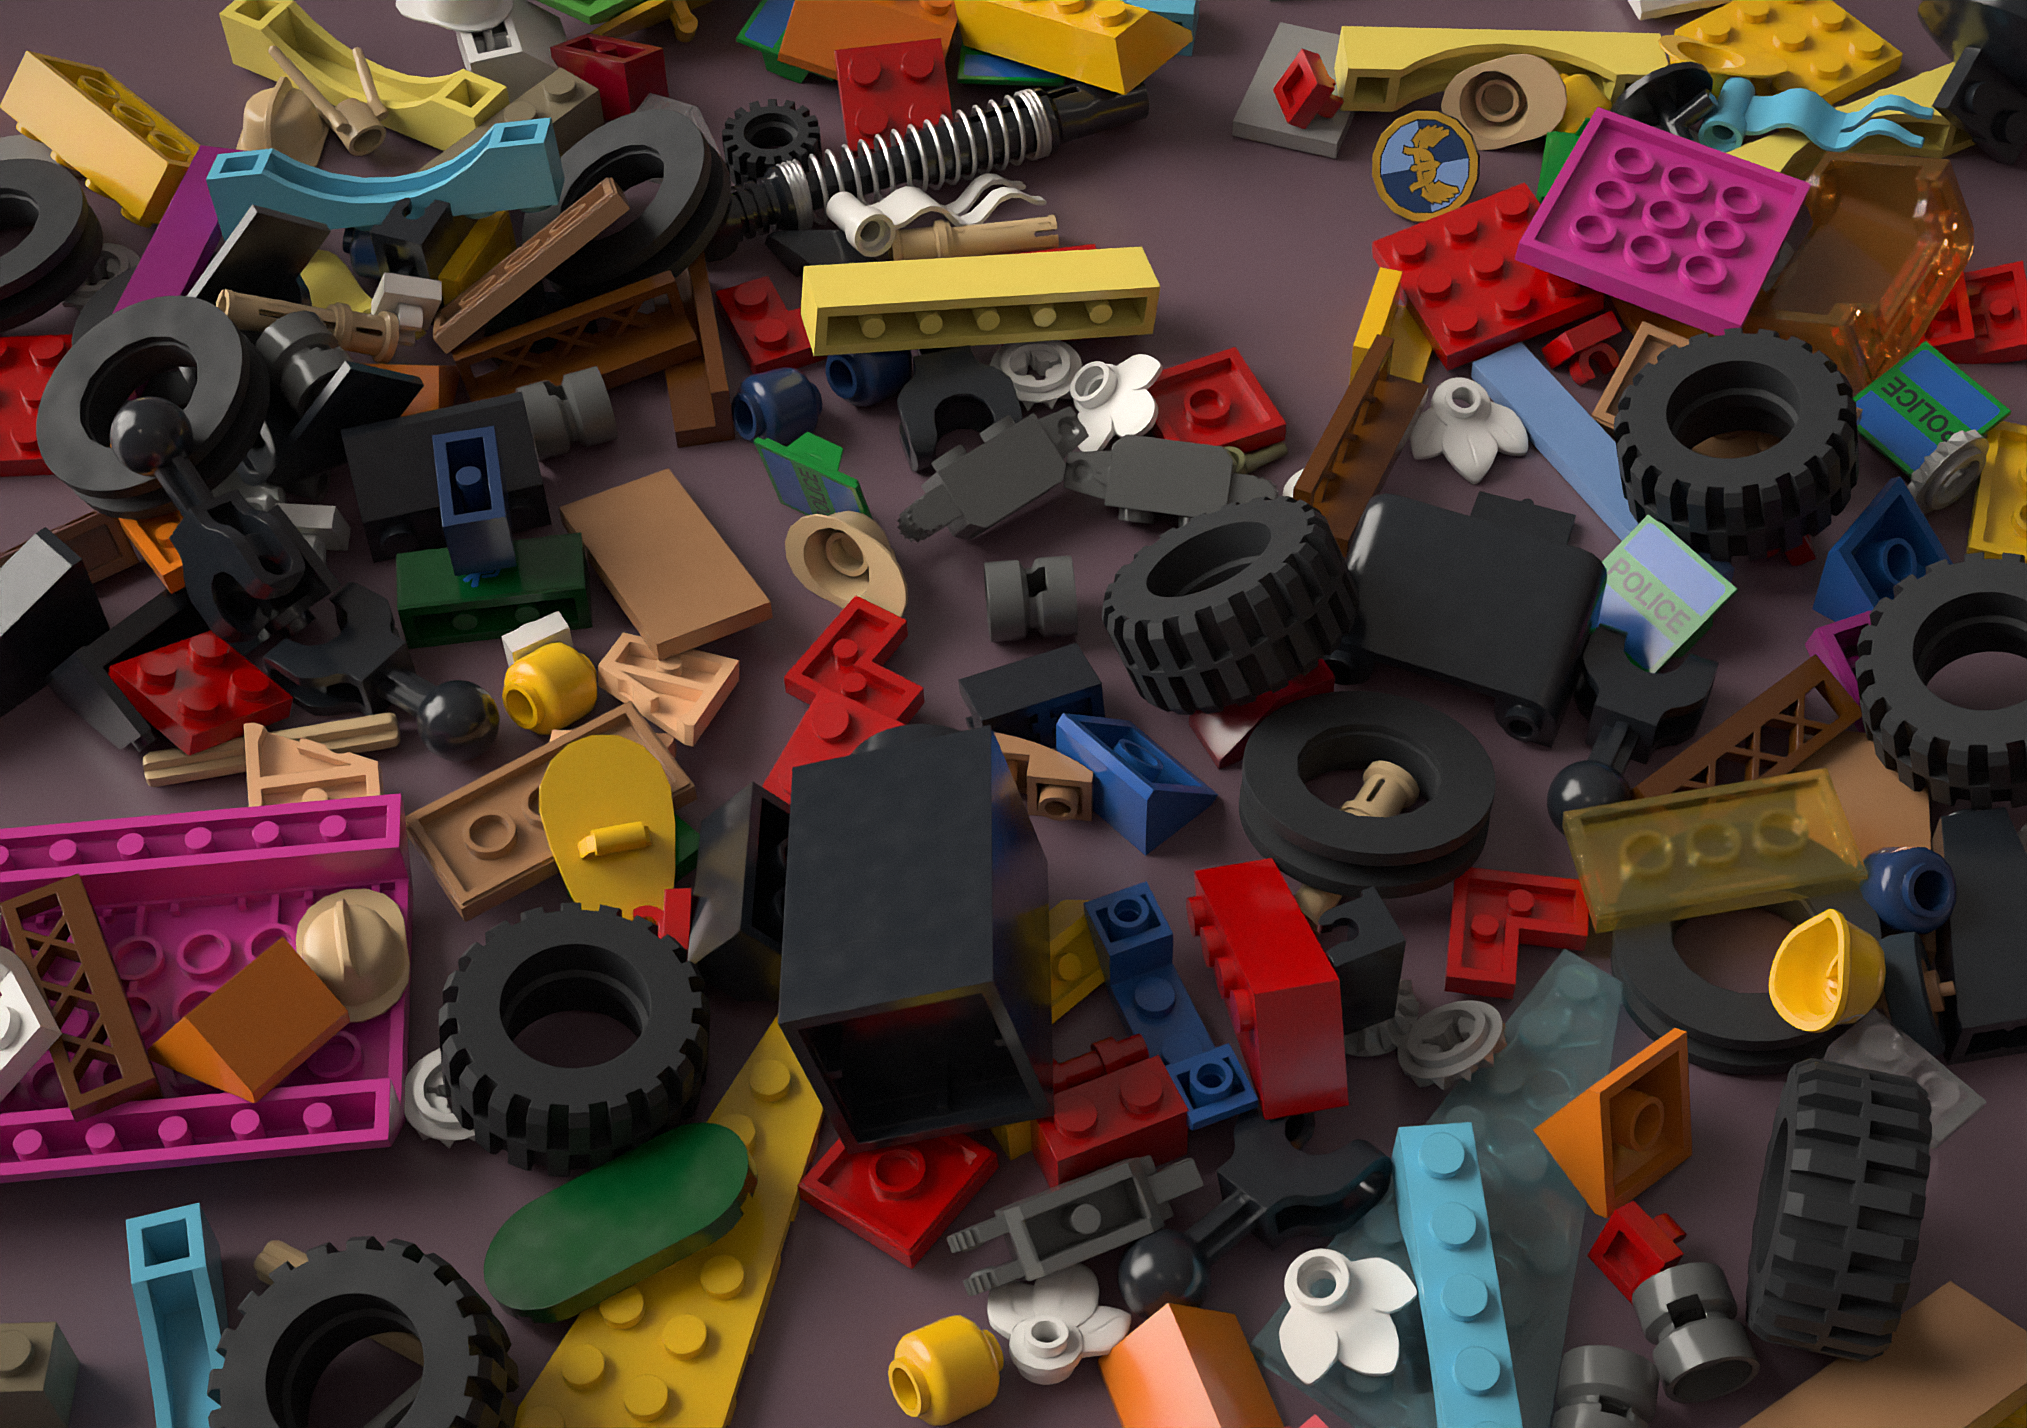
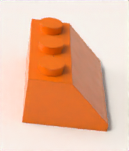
[777,0,959,80]

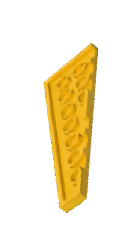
[514,1015,825,1428]

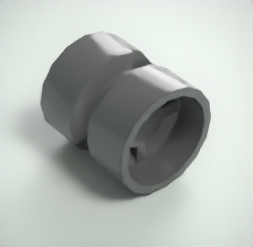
[255,310,354,419]
[516,366,618,461]
[984,555,1078,642]
[1632,1262,1760,1403]
[1552,1345,1660,1428]

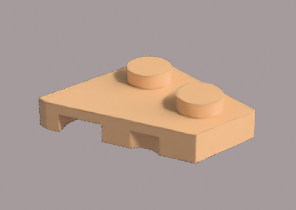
[598,632,740,747]
[244,723,384,807]

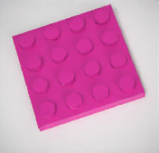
[1515,107,1811,336]

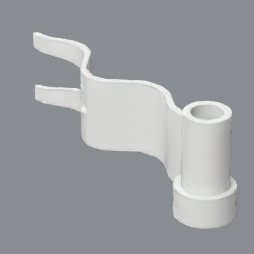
[826,173,1047,257]

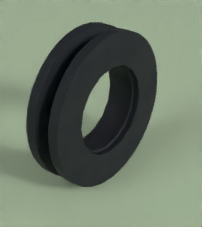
[522,109,731,305]
[0,158,103,333]
[36,296,270,520]
[1239,691,1496,899]
[1611,825,1882,1075]

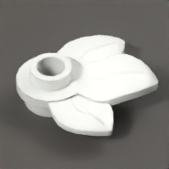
[1070,354,1163,452]
[1409,377,1528,485]
[1279,1248,1418,1386]
[987,1263,1131,1385]

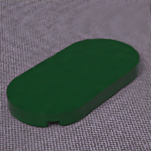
[484,1123,758,1323]

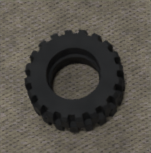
[1614,328,1859,562]
[1102,496,1359,715]
[1855,552,2027,810]
[439,903,710,1177]
[1745,1058,1932,1362]
[207,1236,519,1428]

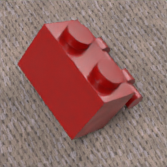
[1030,1033,1189,1188]

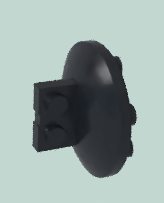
[1917,0,2027,165]

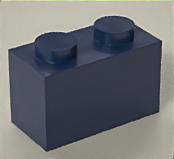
[432,426,517,576]

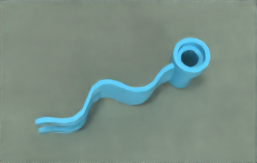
[1698,77,1934,153]

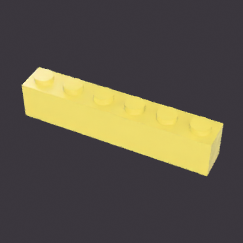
[801,246,1160,356]

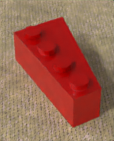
[1186,858,1349,1120]

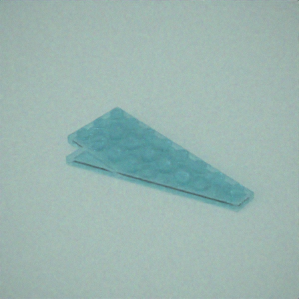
[1251,949,1624,1428]

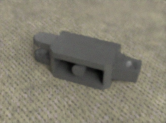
[897,406,1089,543]
[1064,434,1280,528]
[947,1155,1204,1296]

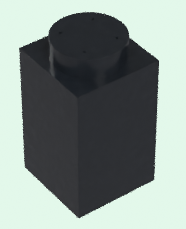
[778,724,1054,1155]

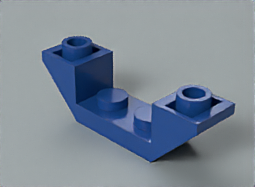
[1083,881,1258,1131]

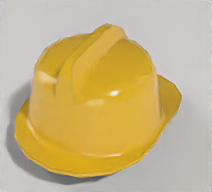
[1658,35,1788,100]

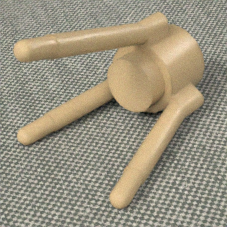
[268,45,389,156]

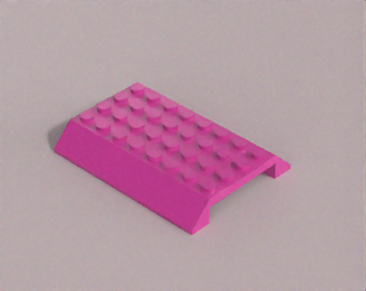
[0,793,413,1183]

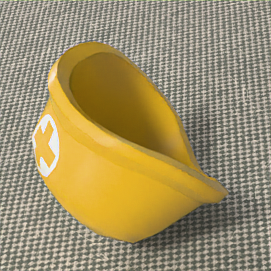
[1769,909,1886,1033]

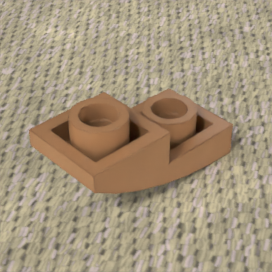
[994,732,1093,821]

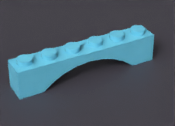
[206,117,565,241]
[1391,1122,1523,1428]
[126,1203,229,1428]

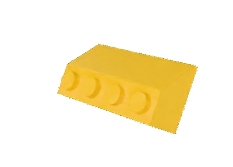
[954,0,1193,95]
[0,51,200,228]

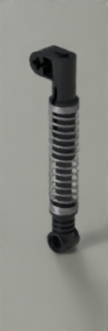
[704,77,1149,262]

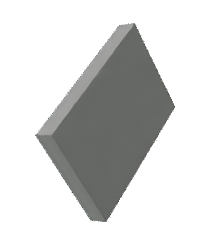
[1232,22,1356,159]

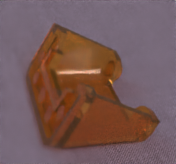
[1742,151,1975,394]

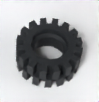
[722,99,823,189]

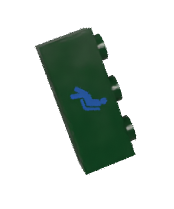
[396,532,593,649]

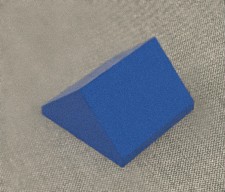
[1812,476,1953,622]
[1056,713,1218,856]

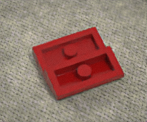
[1903,257,2027,364]

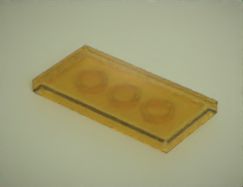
[1562,768,1868,934]

